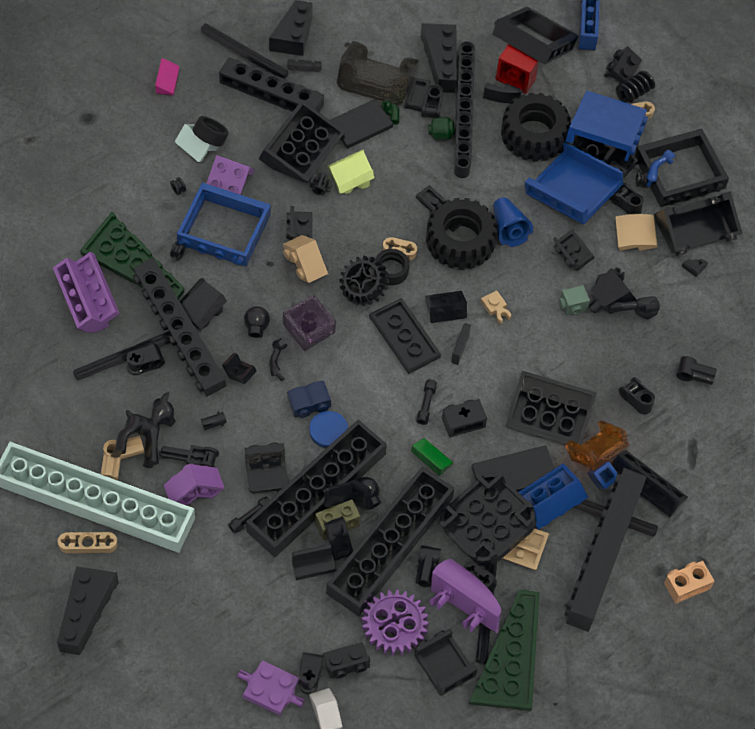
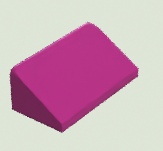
[155,58,180,96]

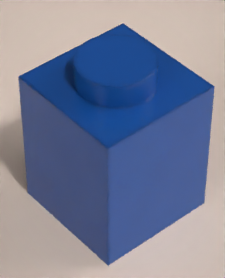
[587,461,618,489]

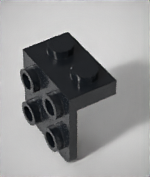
[244,442,288,493]

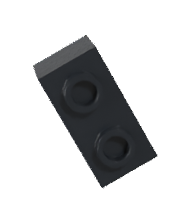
[442,399,487,438]

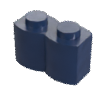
[287,381,331,418]

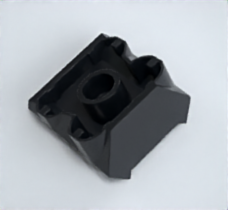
[179,278,227,331]

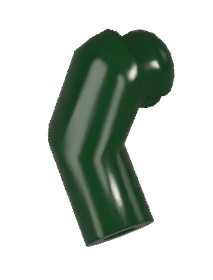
[382,100,399,125]

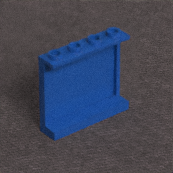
[566,90,648,161]
[525,142,623,225]

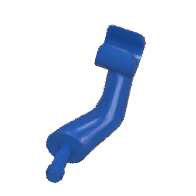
[647,150,676,187]

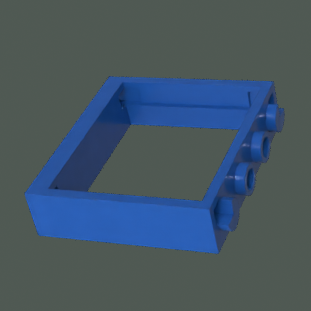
[177,182,271,267]

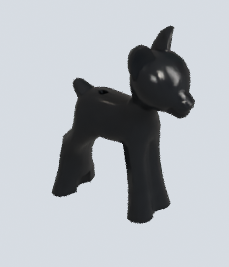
[111,392,176,468]

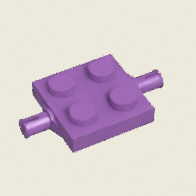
[237,660,305,716]

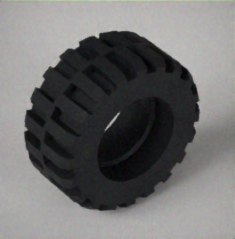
[501,92,571,162]
[426,198,498,270]

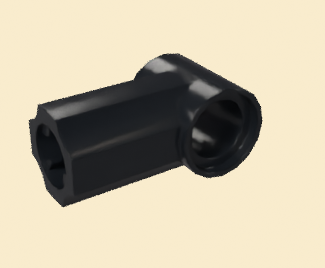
[676,356,717,385]
[415,545,441,587]

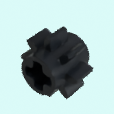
[310,172,332,195]

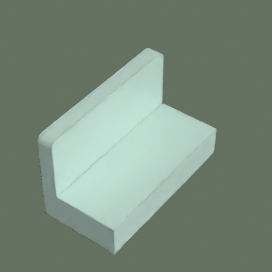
[175,124,218,162]

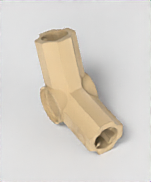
[101,436,144,481]

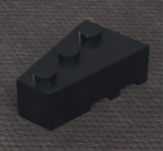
[269,0,313,56]

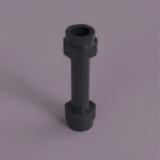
[416,379,437,425]
[228,496,270,534]

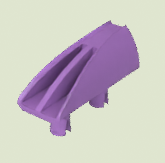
[430,559,501,633]

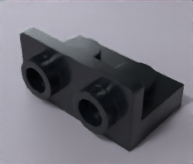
[286,206,312,240]
[425,291,467,323]
[323,642,370,679]

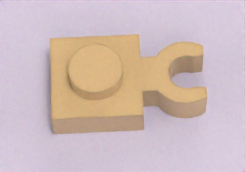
[481,291,511,324]

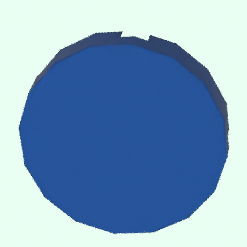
[309,411,348,448]

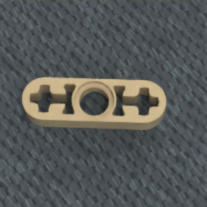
[58,532,118,553]

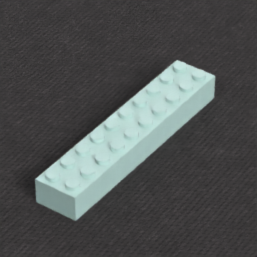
[0,442,195,553]

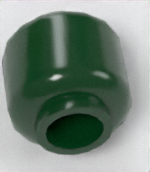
[428,117,455,141]

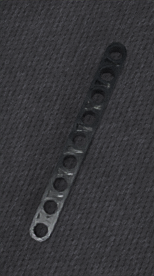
[454,41,475,178]

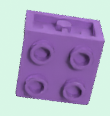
[206,155,255,195]

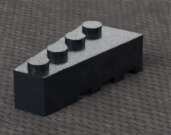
[57,566,119,655]

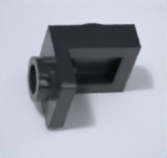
[222,353,257,384]

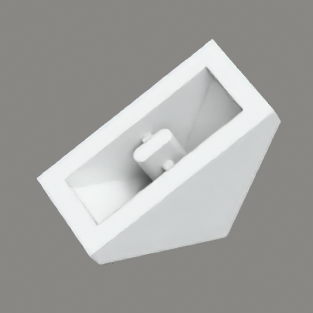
[309,688,342,729]

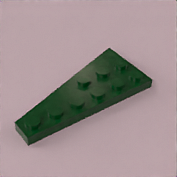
[80,212,185,300]
[469,590,540,711]

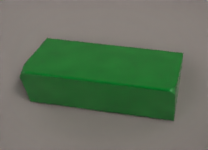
[411,438,453,476]

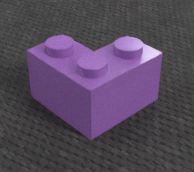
[164,464,225,506]

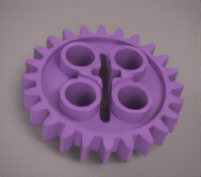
[362,590,429,656]

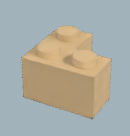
[283,235,328,283]

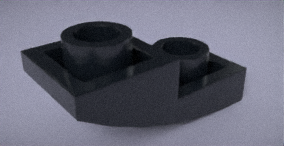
[483,82,522,103]
[609,150,638,178]

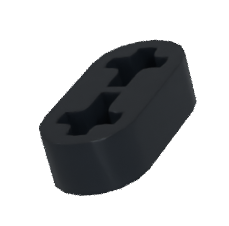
[464,562,497,591]

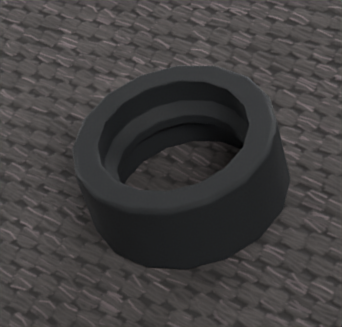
[193,116,229,147]
[374,249,409,285]

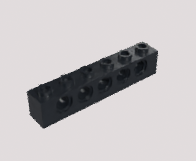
[219,57,324,113]

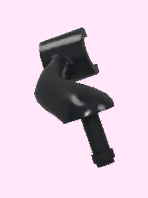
[269,338,287,381]

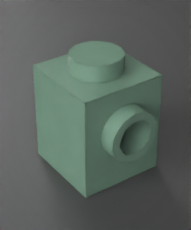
[559,285,590,315]

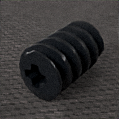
[616,71,655,103]

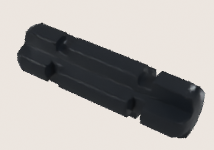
[287,59,322,72]

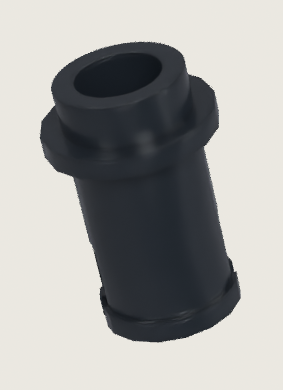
[201,411,227,431]

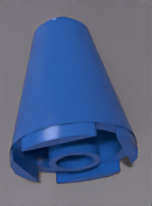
[493,197,533,247]

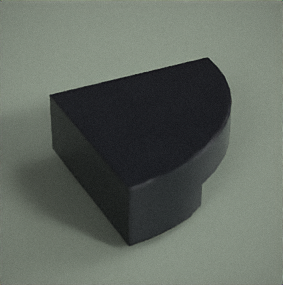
[682,259,708,277]

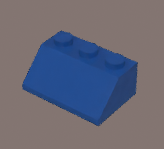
[518,463,589,529]

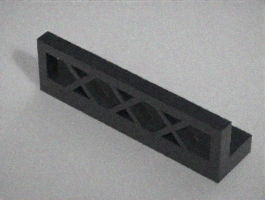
[611,450,688,518]

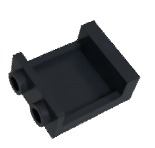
[414,629,477,697]

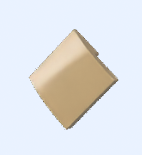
[615,214,658,251]
[502,528,549,570]

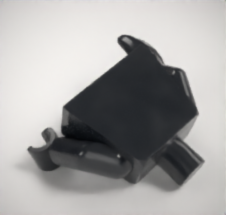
[589,267,660,320]

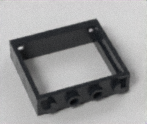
[492,6,579,64]
[634,128,729,207]

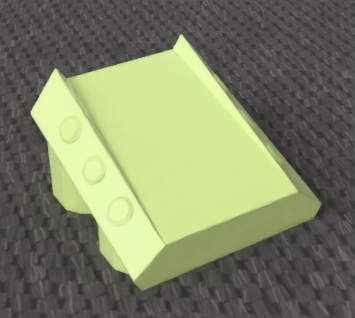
[328,150,374,194]

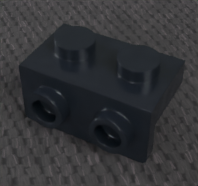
[604,46,642,84]
[553,229,595,271]

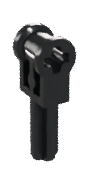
[160,445,219,468]

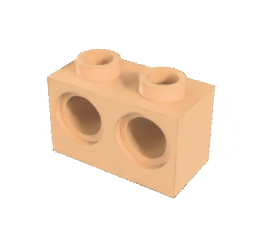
[664,561,714,604]

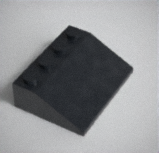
[258,100,345,183]
[506,371,597,448]

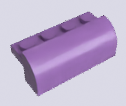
[53,252,120,332]

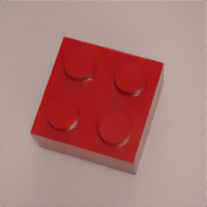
[495,44,539,94]

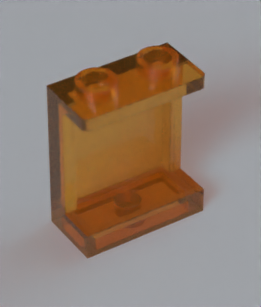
[565,420,629,470]

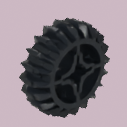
[339,256,390,306]

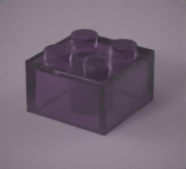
[283,294,336,351]

